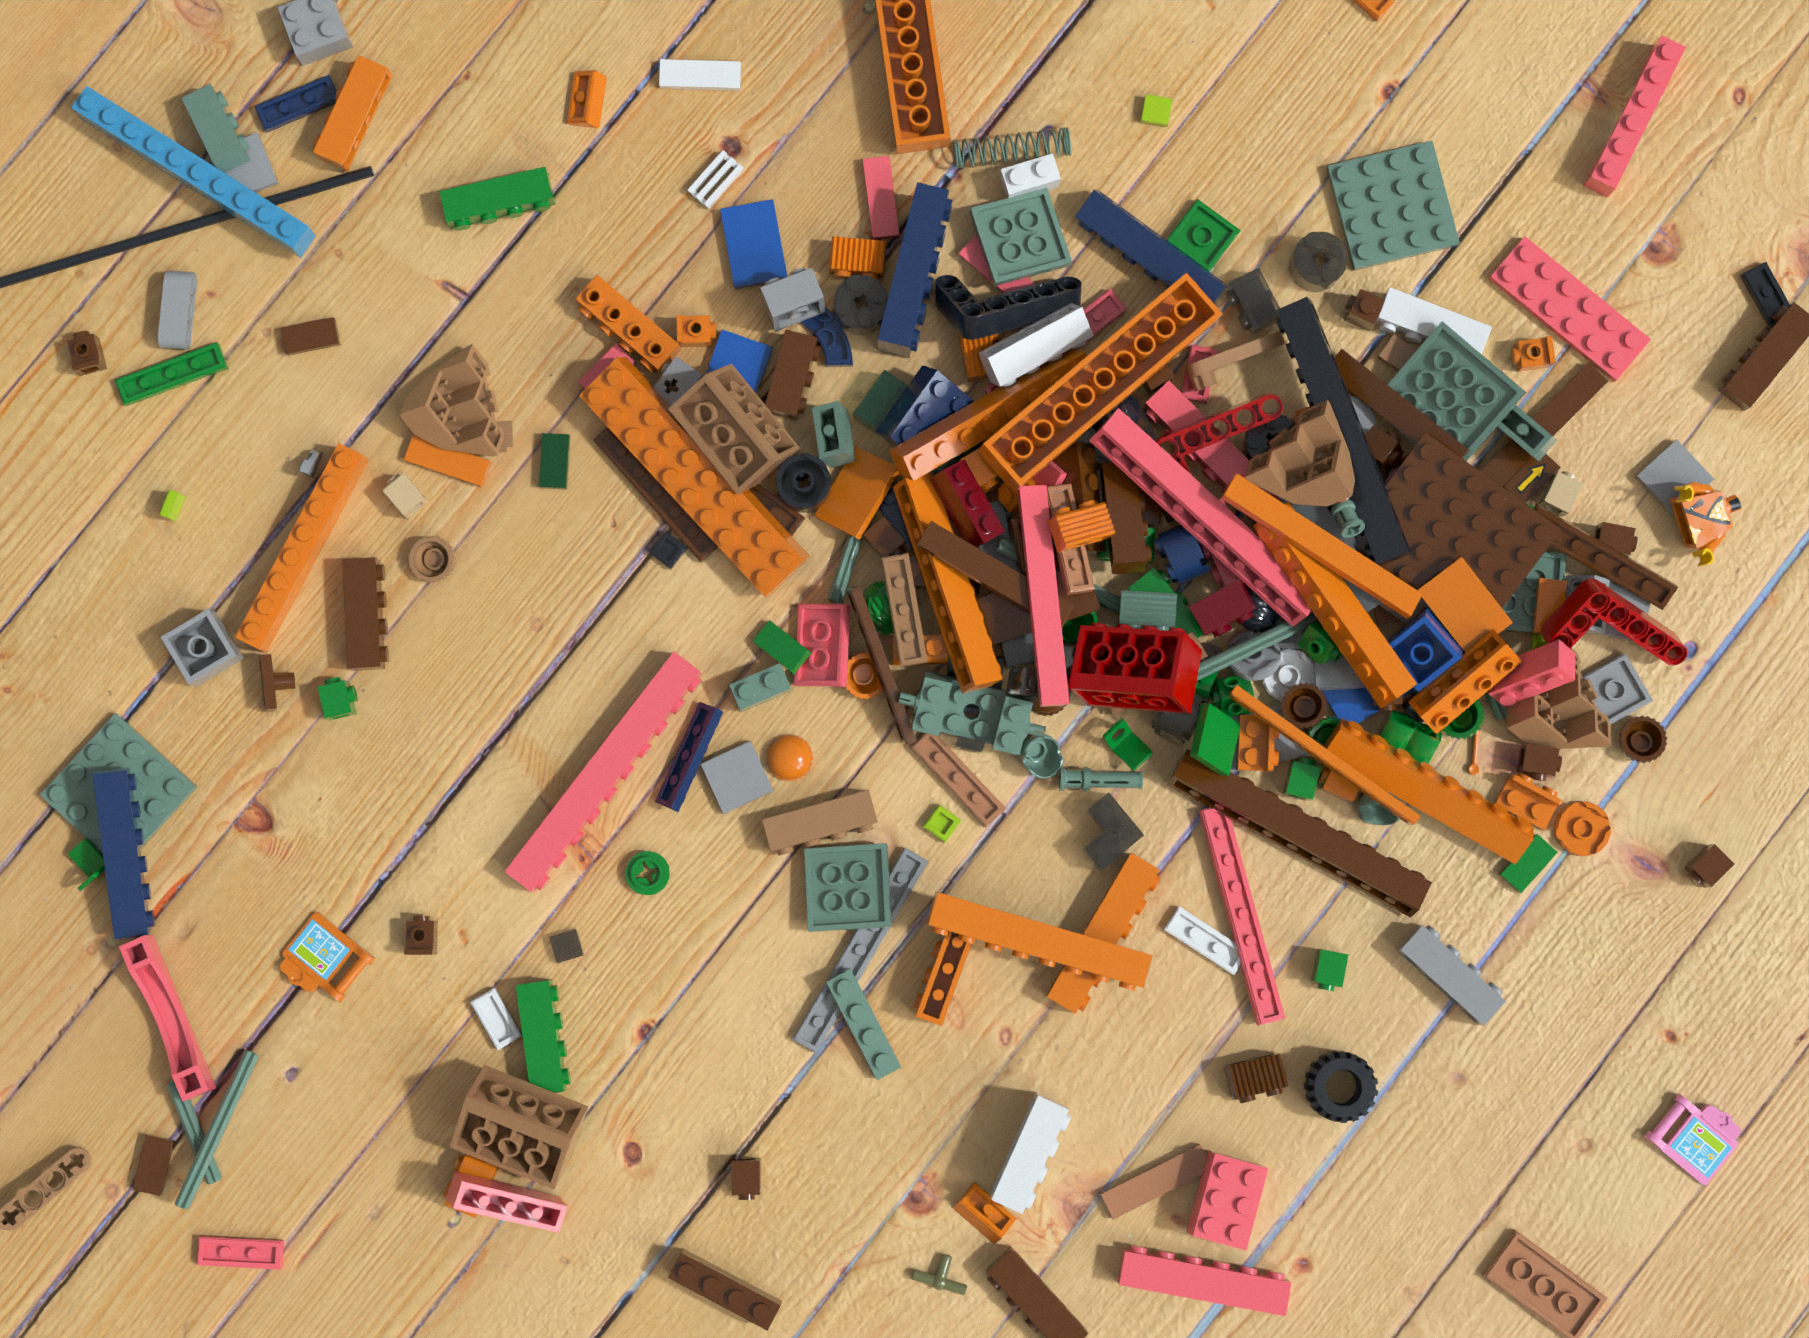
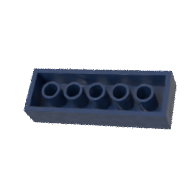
[878,182,953,359]

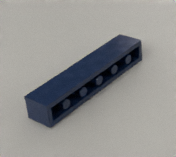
[1075,189,1228,304]
[92,767,155,939]

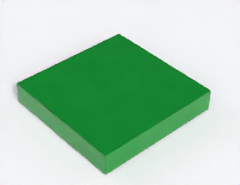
[1166,199,1241,272]
[1190,703,1241,776]

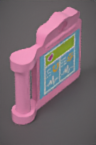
[1644,1093,1741,1185]

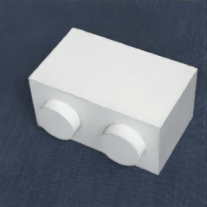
[1000,153,1061,198]

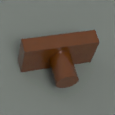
[259,654,296,712]

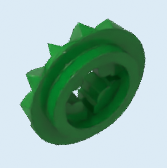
[626,851,670,895]

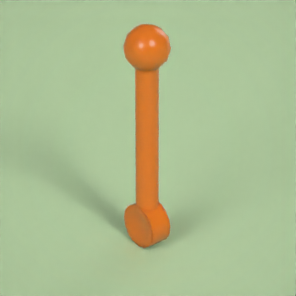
[1467,725,1483,775]

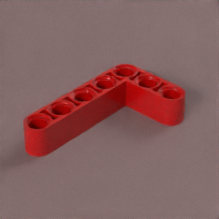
[1155,392,1283,473]
[1540,579,1688,666]

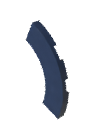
[799,307,853,367]

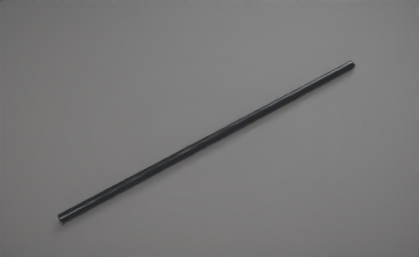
[0,166,375,289]

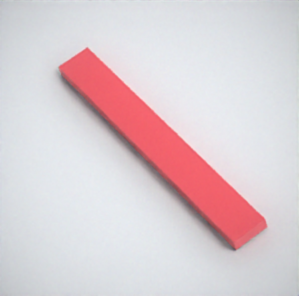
[1017,485,1069,707]
[1199,808,1285,1026]

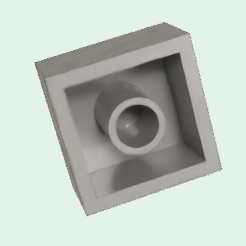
[278,0,353,66]
[760,268,825,332]
[161,608,244,687]

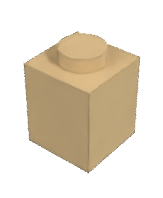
[1538,471,1583,517]
[382,473,429,519]

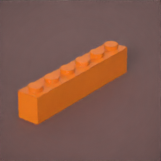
[1046,853,1161,1014]

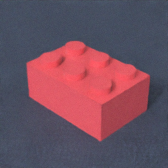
[1186,1150,1268,1251]

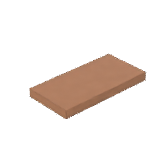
[1483,1230,1608,1338]

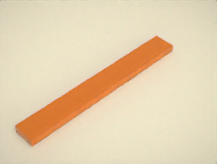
[1221,473,1422,619]
[1228,685,1421,825]

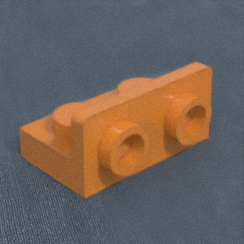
[1237,715,1279,772]
[1494,773,1563,831]

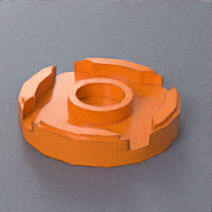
[1554,802,1611,856]

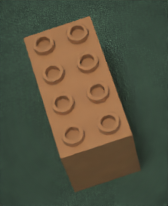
[668,363,801,495]
[450,1065,589,1189]

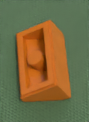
[566,70,607,128]
[953,1182,1017,1244]

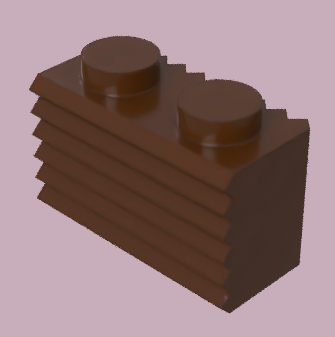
[1224,1053,1288,1103]

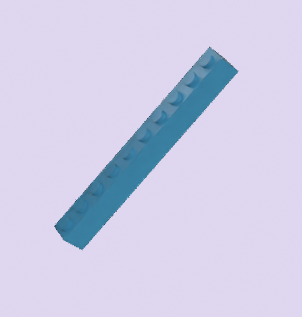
[71,86,316,258]

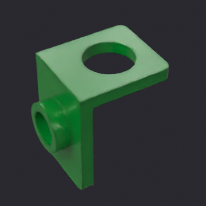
[1102,718,1153,771]
[68,838,105,891]

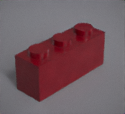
[930,459,1005,548]

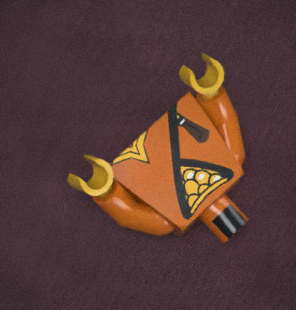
[1669,481,1741,567]

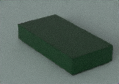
[539,433,571,490]

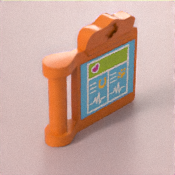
[280,912,376,1003]

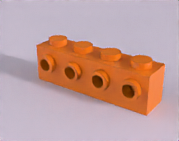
[313,55,393,172]
[575,275,681,374]
[1408,629,1522,734]
[912,931,972,1026]

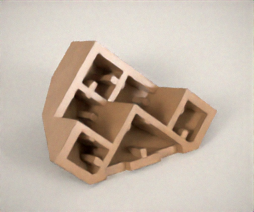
[399,344,504,457]
[1245,400,1355,506]
[1505,648,1612,749]

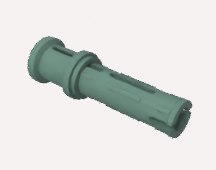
[1331,499,1365,538]
[1058,766,1143,792]

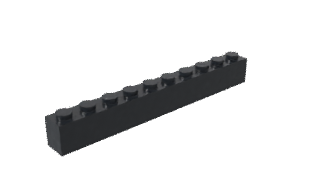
[1276,297,1412,566]

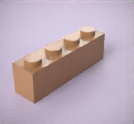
[762,790,878,856]

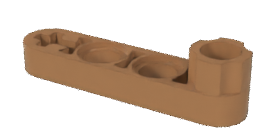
[1185,331,1286,392]
[0,1148,92,1231]

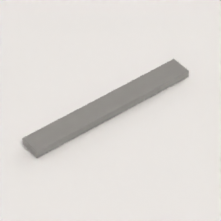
[793,848,929,1053]

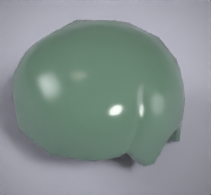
[1020,734,1064,779]
[1358,790,1400,826]

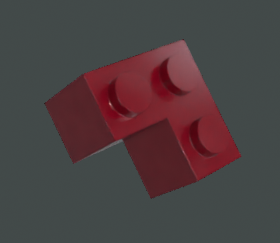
[1189,580,1257,638]

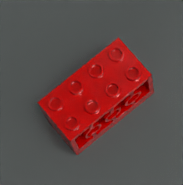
[1068,623,1202,714]

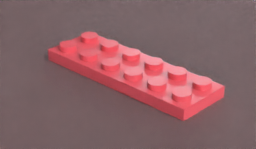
[1489,236,1651,382]

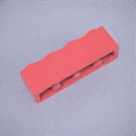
[446,1172,568,1233]

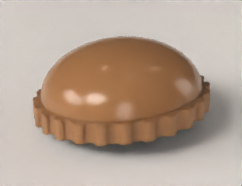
[408,536,456,583]

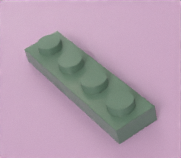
[825,968,901,1080]

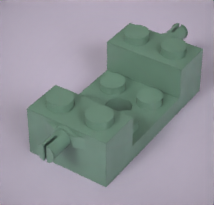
[898,670,1046,755]

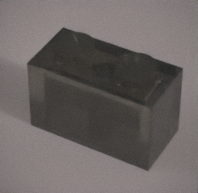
[1226,268,1280,335]

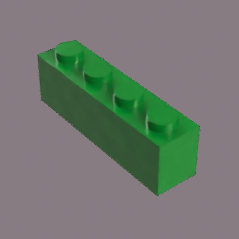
[439,167,556,230]
[516,980,571,1093]

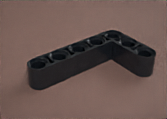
[935,275,1082,340]

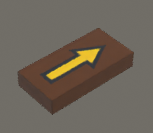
[1503,454,1561,503]

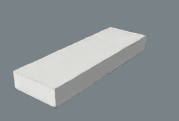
[659,59,741,91]
[1163,906,1241,975]

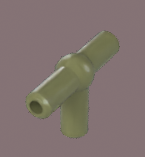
[912,1254,967,1295]

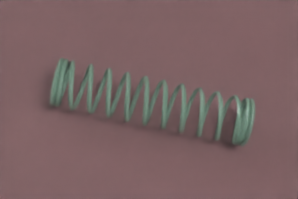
[953,127,1071,169]

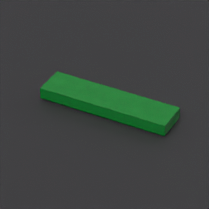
[115,342,229,407]

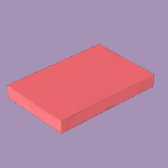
[793,604,851,687]

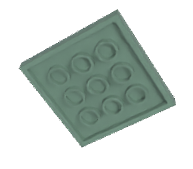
[1326,141,1460,271]
[1384,321,1527,461]
[40,713,198,853]

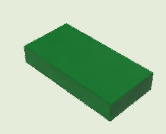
[753,620,811,674]
[1499,834,1558,893]

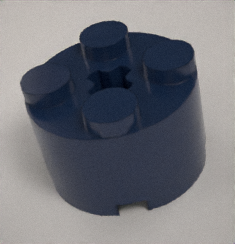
[1154,524,1210,584]

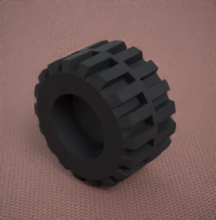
[1304,1051,1378,1123]

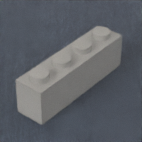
[1396,925,1506,1026]

